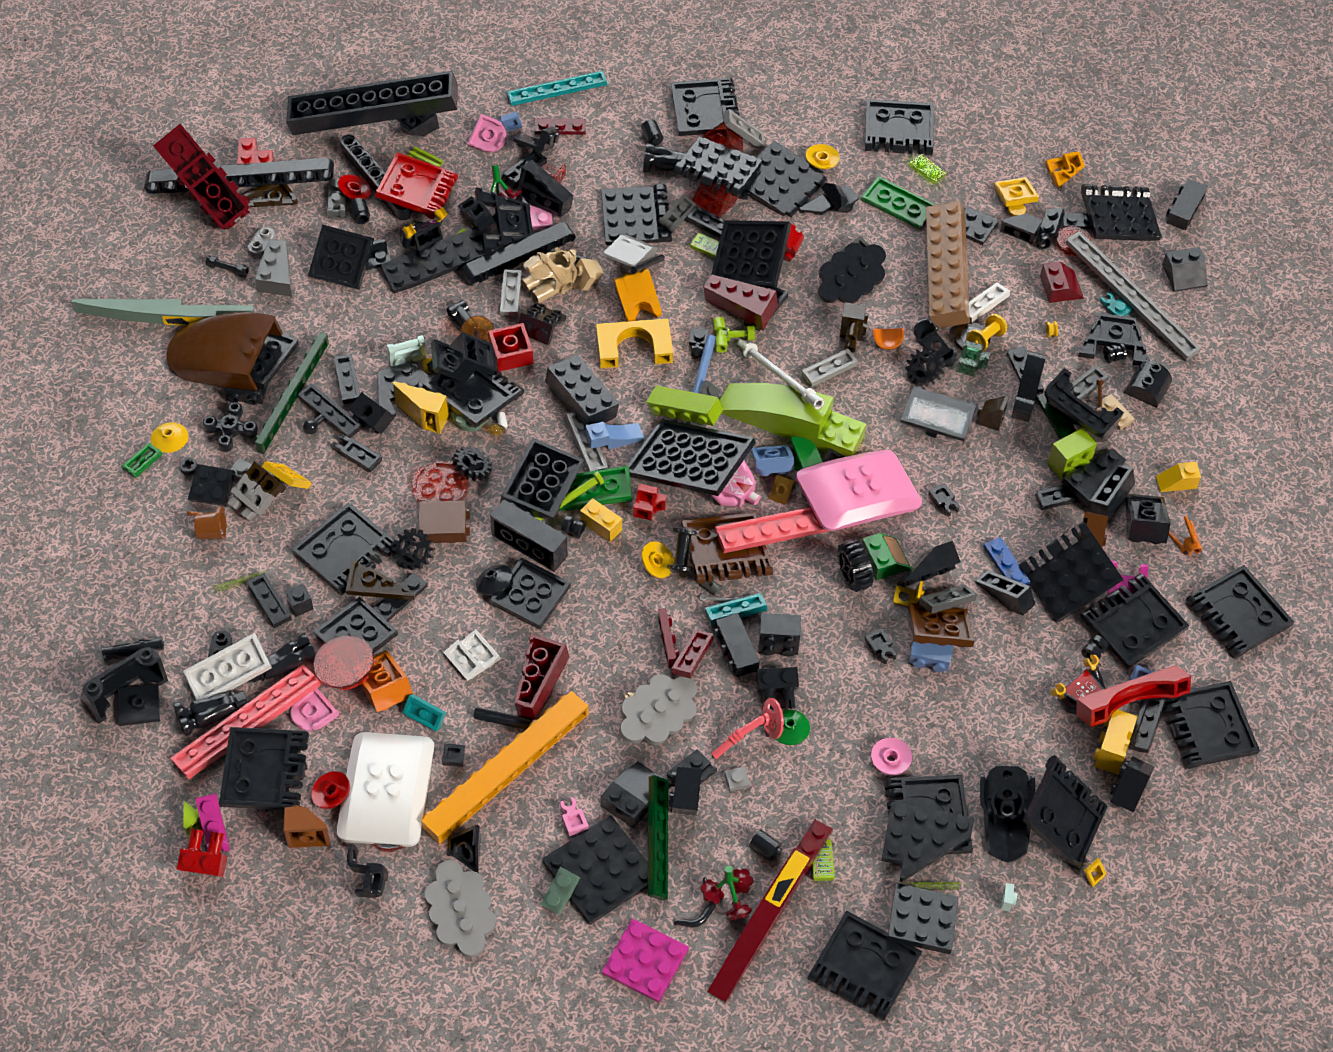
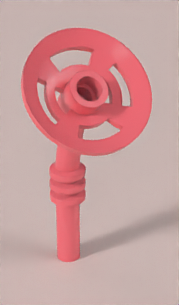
[711,698,784,759]

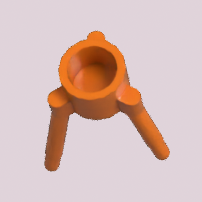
[1169,516,1202,556]

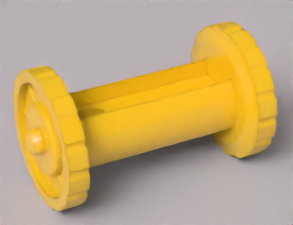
[966,314,1007,352]

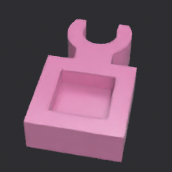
[561,797,589,836]

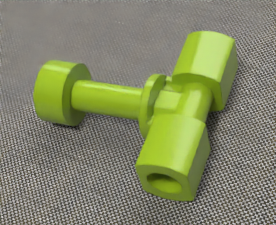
[713,317,755,353]

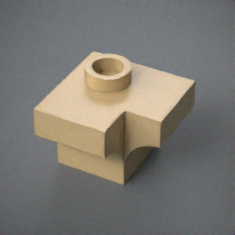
[574,258,604,291]

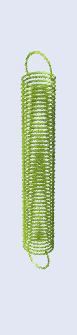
[210,571,267,592]
[905,882,966,890]

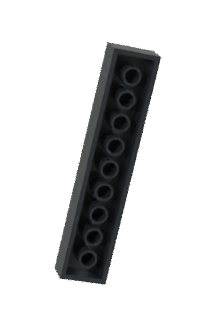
[286,70,458,135]

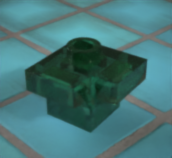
[957,340,991,377]

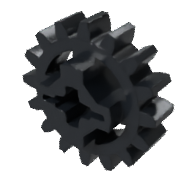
[905,347,946,387]
[451,446,493,482]
[392,528,435,570]

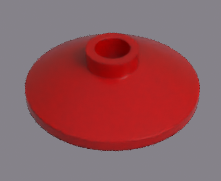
[337,175,372,199]
[311,771,350,809]

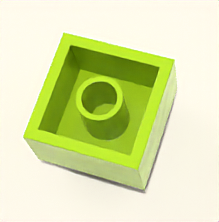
[1048,428,1097,480]

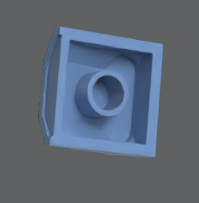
[751,444,794,476]

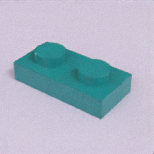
[403,694,447,731]

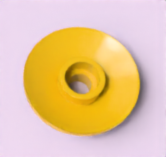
[805,144,840,169]
[151,422,188,453]
[641,541,674,579]

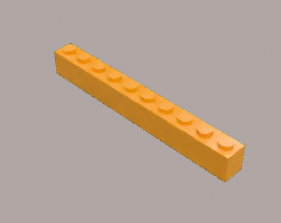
[421,691,589,845]

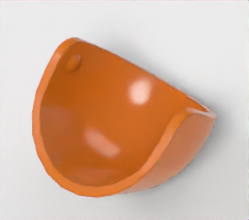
[873,328,904,350]

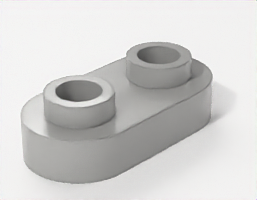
[248,227,275,256]

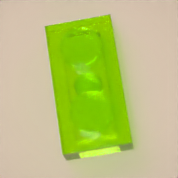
[909,154,946,184]

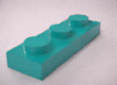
[705,593,767,626]

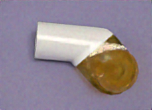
[489,412,508,436]

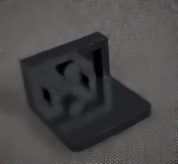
[513,126,559,153]
[518,303,567,345]

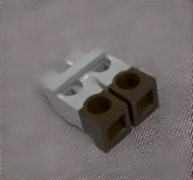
[228,461,287,521]

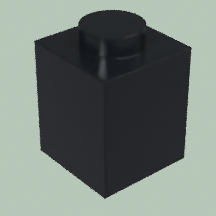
[285,583,314,617]

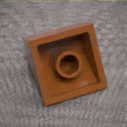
[284,805,331,848]

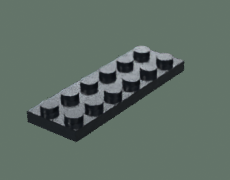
[381,227,492,294]

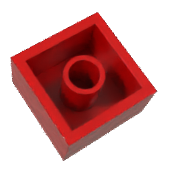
[488,323,534,372]

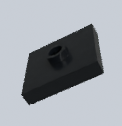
[118,683,160,726]

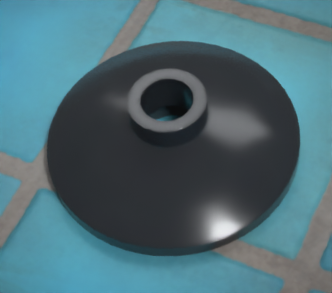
[476,565,513,596]

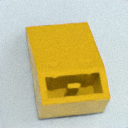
[393,381,449,434]

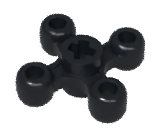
[202,402,258,452]

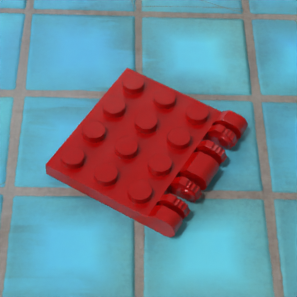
[375,152,458,220]

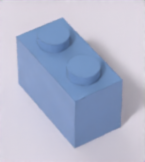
[909,641,953,672]

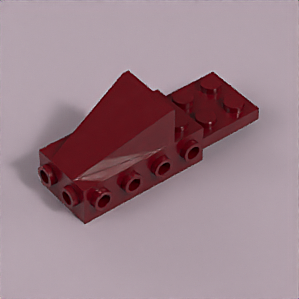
[153,123,250,230]

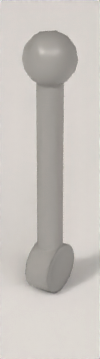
[699,594,739,602]

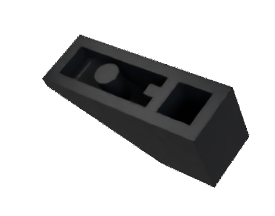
[975,570,1036,616]

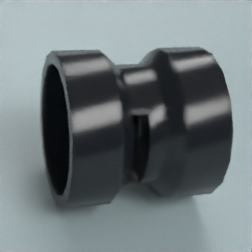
[561,514,586,539]
[1081,635,1109,661]

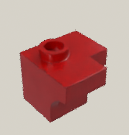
[633,484,667,521]

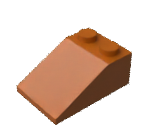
[353,651,413,713]

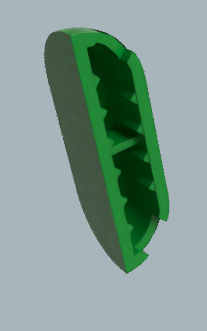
[790,437,823,472]

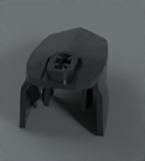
[980,766,1036,863]

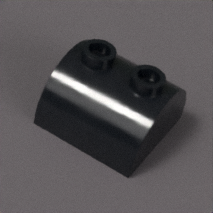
[1123,361,1172,408]

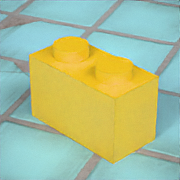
[580,498,622,542]

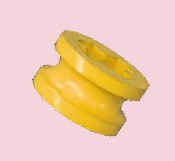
[1045,321,1058,338]

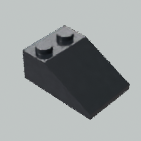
[1126,494,1171,544]
[600,761,671,829]

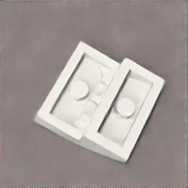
[443,629,501,681]

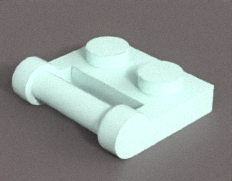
[387,335,426,367]

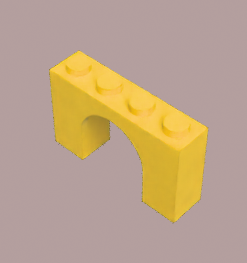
[596,319,673,369]

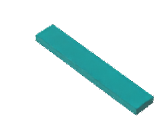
[506,71,607,106]

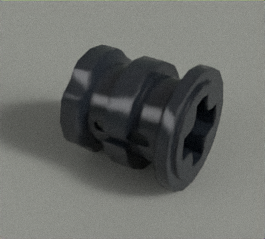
[1103,343,1127,364]

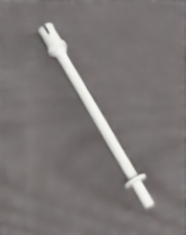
[737,340,824,409]

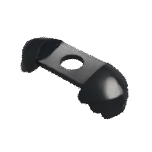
[914,319,957,367]

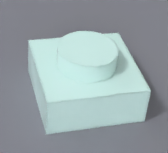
[1001,883,1017,911]

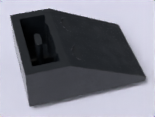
[896,540,961,588]

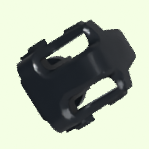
[347,843,389,898]

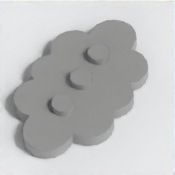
[619,674,697,745]
[425,860,496,958]

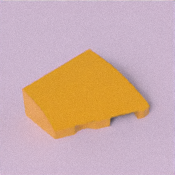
[1045,151,1085,188]

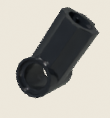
[446,300,479,334]

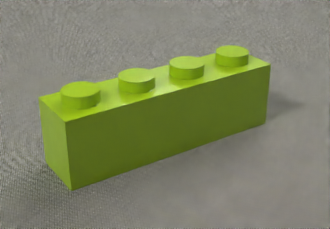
[646,385,723,426]

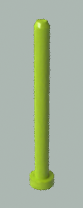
[535,471,605,521]

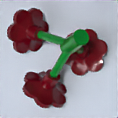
[485,164,522,208]
[700,865,754,920]

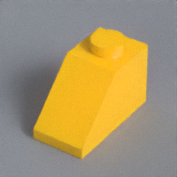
[1156,462,1201,492]

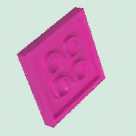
[602,918,689,1003]

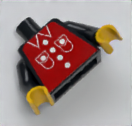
[1050,655,1106,715]

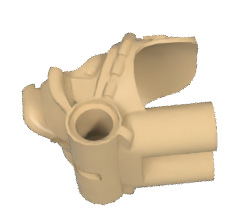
[521,247,577,303]

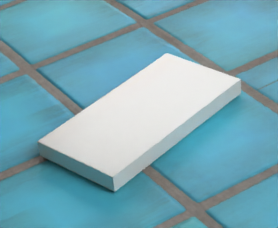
[183,633,272,700]

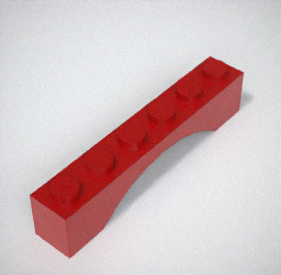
[1076,665,1191,727]

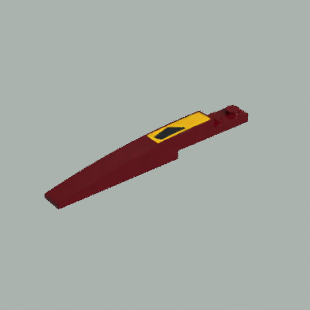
[707,819,833,1003]

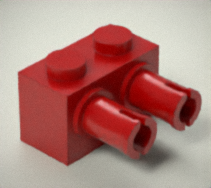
[176,829,228,877]

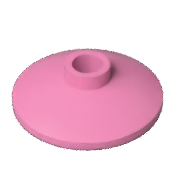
[871,738,912,775]

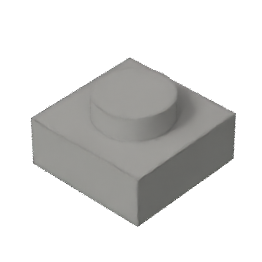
[725,767,750,792]

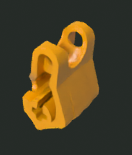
[613,268,662,322]

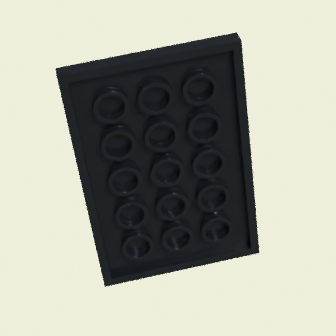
[628,419,756,496]

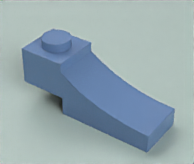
[585,422,644,449]

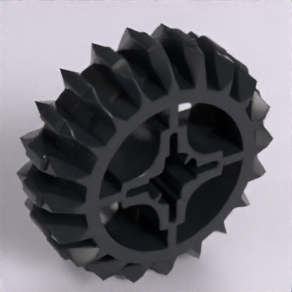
[837,539,874,592]

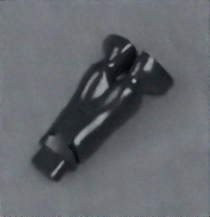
[643,143,686,172]
[251,632,320,683]
[173,690,248,737]

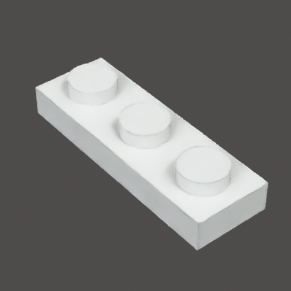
[969,283,1010,322]

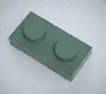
[540,867,580,916]

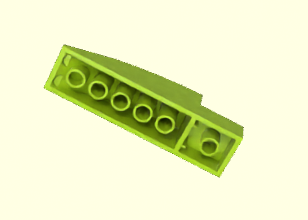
[720,383,867,457]

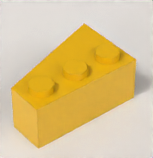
[1093,709,1137,775]

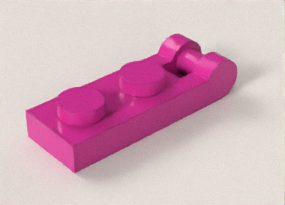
[195,793,230,852]

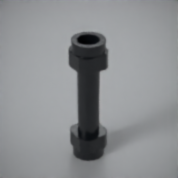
[205,255,249,277]

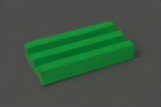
[122,442,163,478]

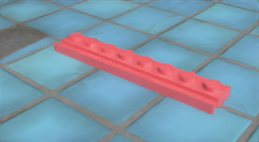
[715,507,860,553]
[171,664,321,780]

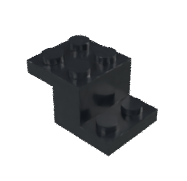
[430,332,496,383]

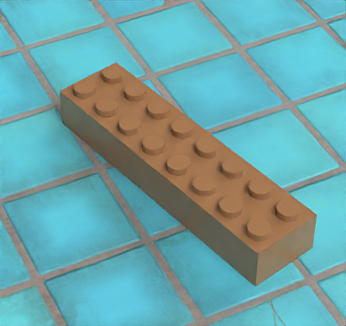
[926,200,970,328]

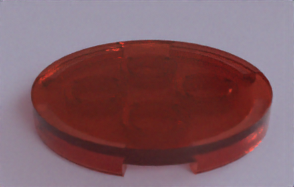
[412,461,469,502]
[314,636,375,690]

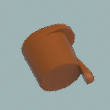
[187,506,227,540]

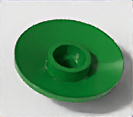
[774,709,810,745]

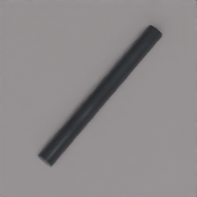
[630,254,665,274]

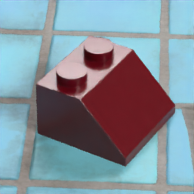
[1040,261,1084,303]

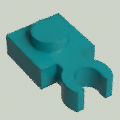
[1100,292,1133,317]

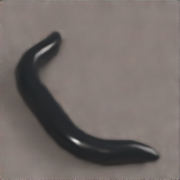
[674,877,717,928]

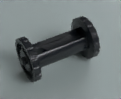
[667,527,698,572]

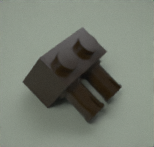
[839,302,869,353]

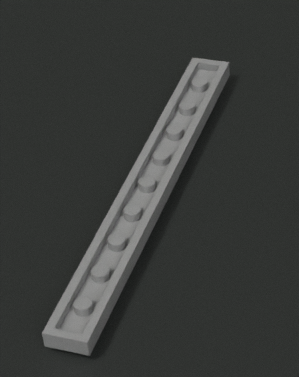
[1065,231,1201,361]

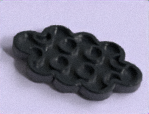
[818,243,886,304]

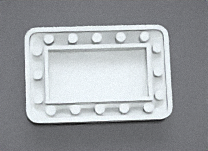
[337,732,434,847]

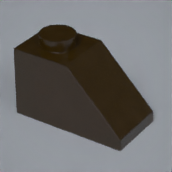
[976,396,1009,431]

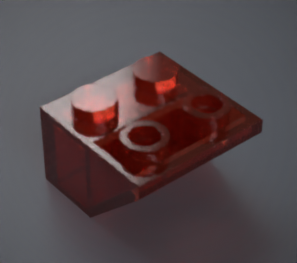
[692,182,738,218]

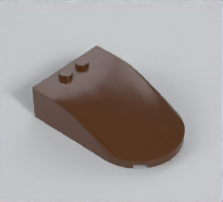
[166,312,283,391]

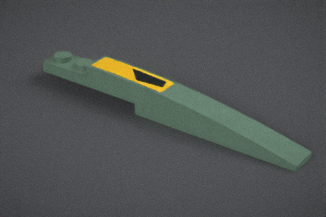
[72,299,255,326]

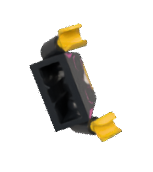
[400,207,448,251]

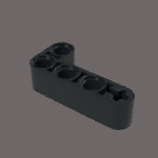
[1011,351,1047,422]

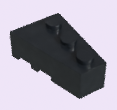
[516,160,574,217]

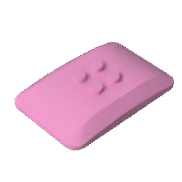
[796,450,922,531]

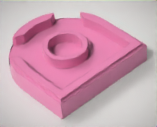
[467,114,507,152]
[291,688,339,731]

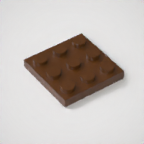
[908,603,974,648]

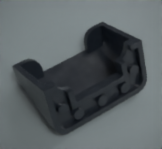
[1044,368,1124,443]
[80,647,168,724]

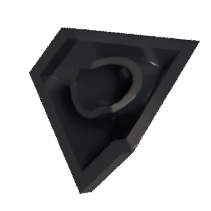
[447,824,481,874]

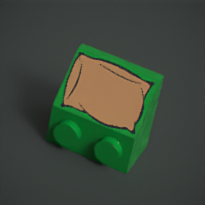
[862,533,911,580]

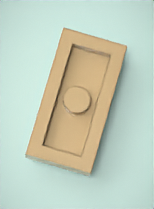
[1096,394,1135,430]

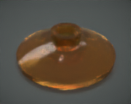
[461,316,495,342]

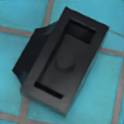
[821,183,859,213]

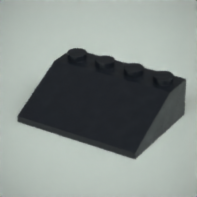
[500,438,584,520]

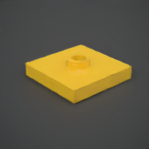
[994,177,1039,207]
[262,461,312,489]

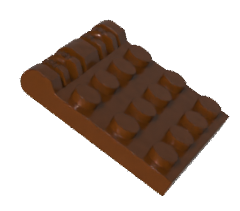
[681,512,773,584]

